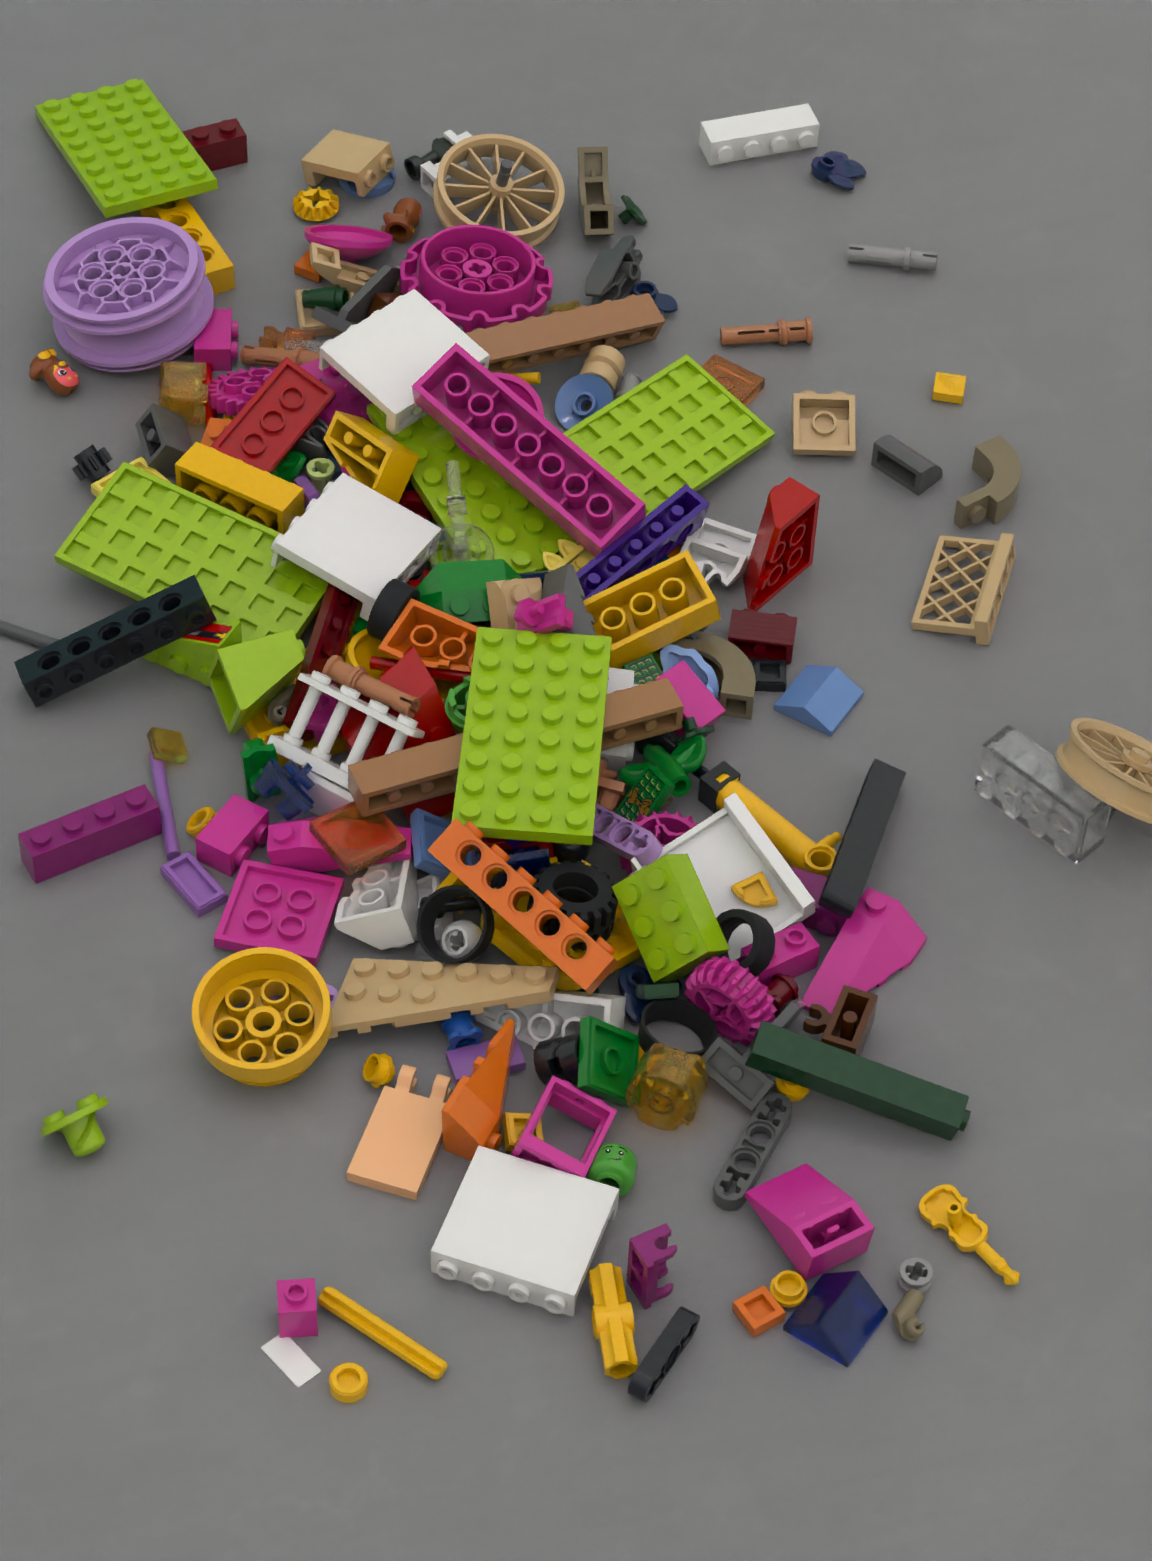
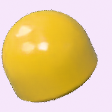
[186,807,217,838]

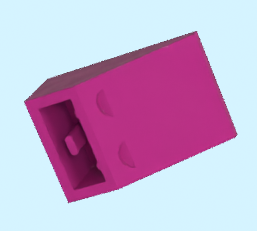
[744,1163,875,1281]

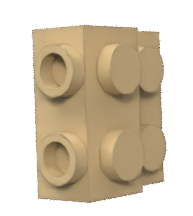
[791,390,856,456]

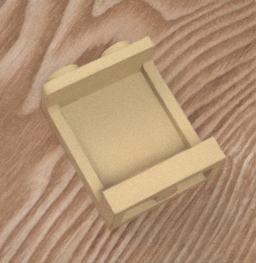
[301,129,394,197]

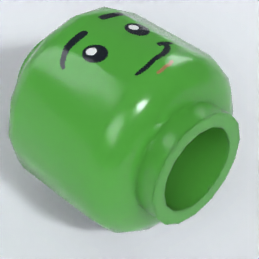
[587,1143,638,1197]

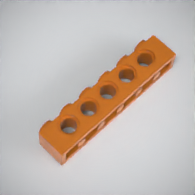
[427,818,619,995]

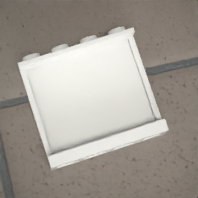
[319,289,490,435]
[270,473,442,621]
[629,793,815,962]
[431,1145,619,1317]

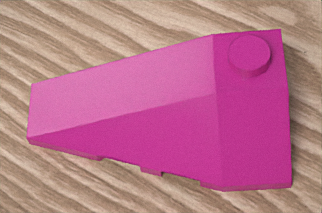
[267,816,413,873]
[801,887,927,1014]

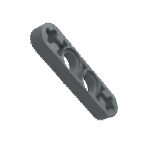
[713,1093,792,1211]

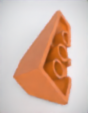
[378,598,477,672]
[441,1018,515,1161]

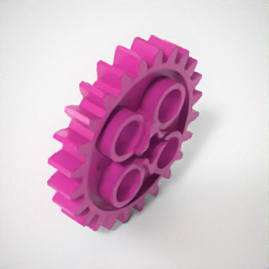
[207,366,277,417]

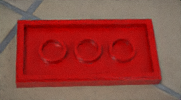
[210,357,337,474]

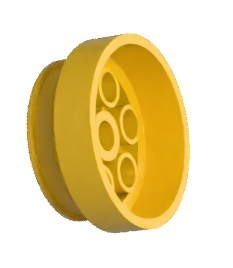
[192,947,332,1087]

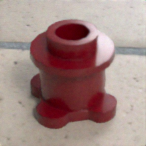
[760,973,799,1018]

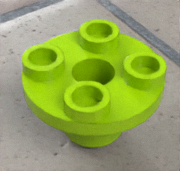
[39,1092,109,1157]

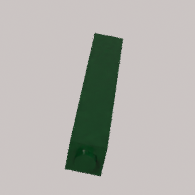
[745,1020,971,1141]

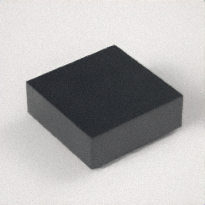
[753,659,787,692]

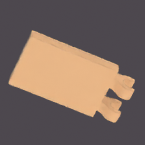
[346,1064,452,1201]

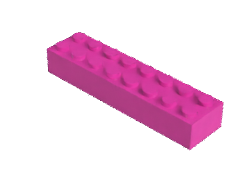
[412,343,646,557]

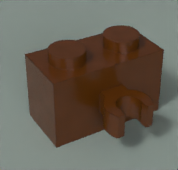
[803,985,878,1056]

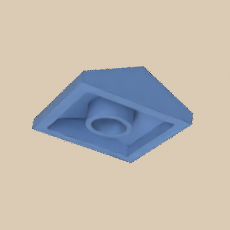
[773,665,864,737]

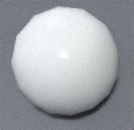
[440,919,482,963]

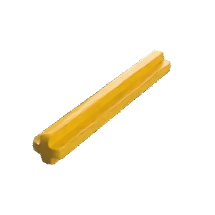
[318,1286,448,1380]

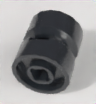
[534,1032,580,1085]

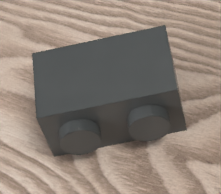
[135,403,192,477]

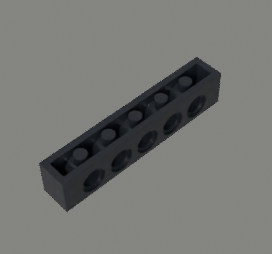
[14,575,216,708]

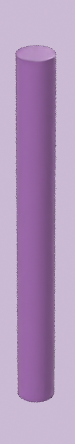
[149,749,180,860]

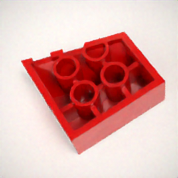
[743,477,820,612]
[339,646,456,760]

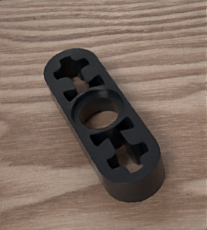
[627,1306,700,1403]

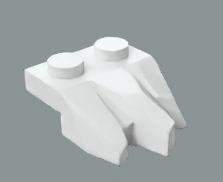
[679,517,757,588]

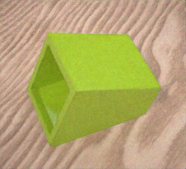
[207,629,306,735]

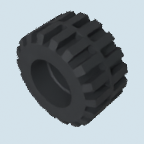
[526,860,618,951]

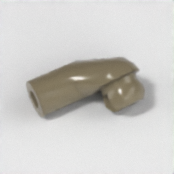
[268,684,295,726]
[892,1288,925,1341]

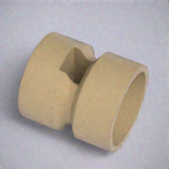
[579,345,626,394]

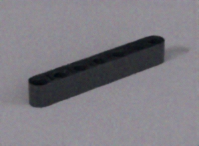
[817,758,906,919]

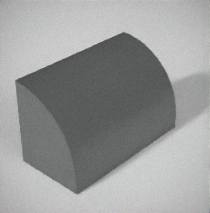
[871,435,943,496]

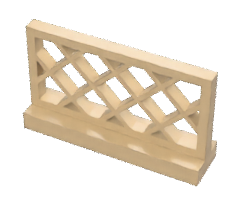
[911,533,1016,646]

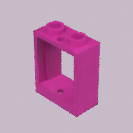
[510,1075,617,1178]

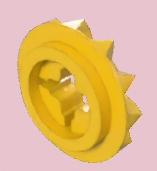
[293,186,340,221]

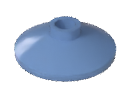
[555,374,614,430]

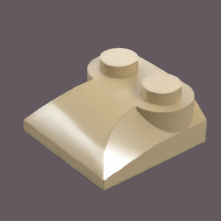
[486,577,543,630]

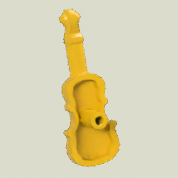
[919,1184,1020,1286]

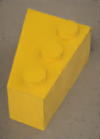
[323,411,420,503]

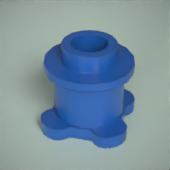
[441,1011,483,1051]

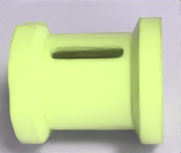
[306,458,335,496]

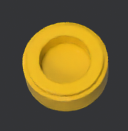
[329,1362,368,1403]

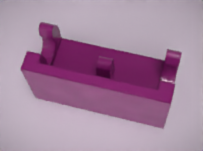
[626,1223,677,1310]

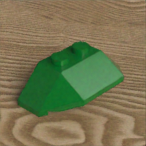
[416,559,523,628]

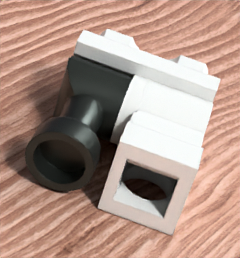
[404,129,491,198]

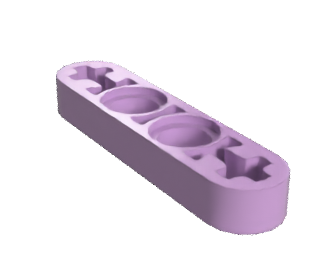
[593,803,663,866]

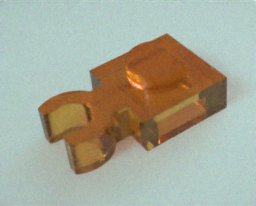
[259,326,316,351]

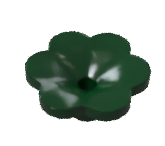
[618,194,648,224]
[674,717,715,746]

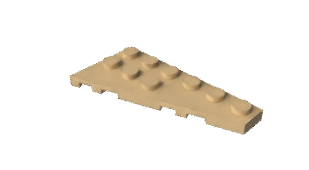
[329,958,560,1039]

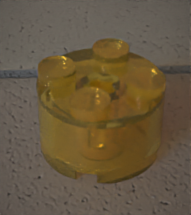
[159,361,208,424]
[626,1043,709,1131]

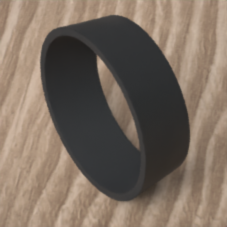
[417,885,495,963]
[638,998,717,1069]

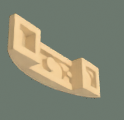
[309,242,405,295]

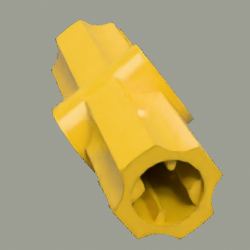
[588,1263,638,1379]

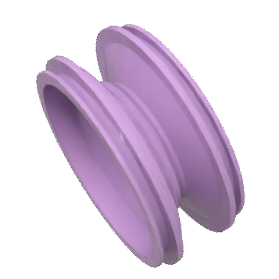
[43,217,215,372]

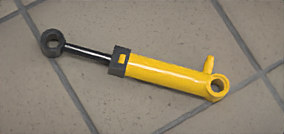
[635,732,842,877]

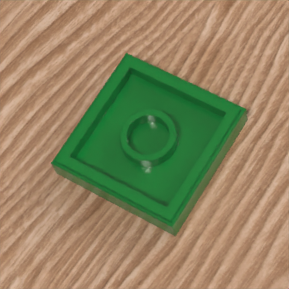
[578,1016,639,1107]

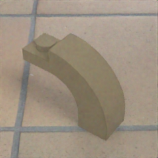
[577,147,614,235]
[954,435,1021,529]
[671,631,756,720]

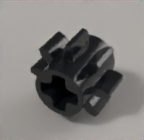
[72,444,112,484]

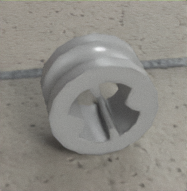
[898,1257,933,1294]

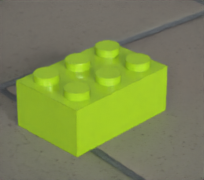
[612,854,730,983]

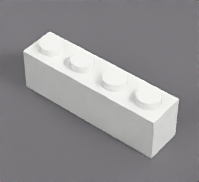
[699,103,820,166]

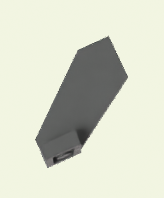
[312,264,400,332]
[696,998,806,1111]

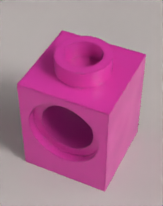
[276,1278,318,1338]

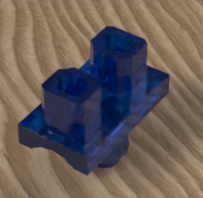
[253,757,315,821]

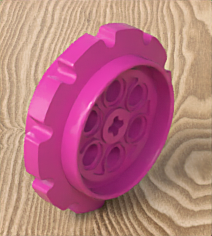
[399,225,553,333]

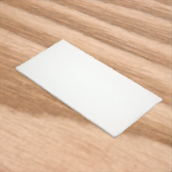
[260,1335,321,1388]

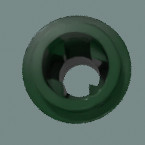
[302,284,349,313]

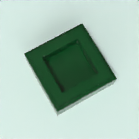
[635,982,679,999]

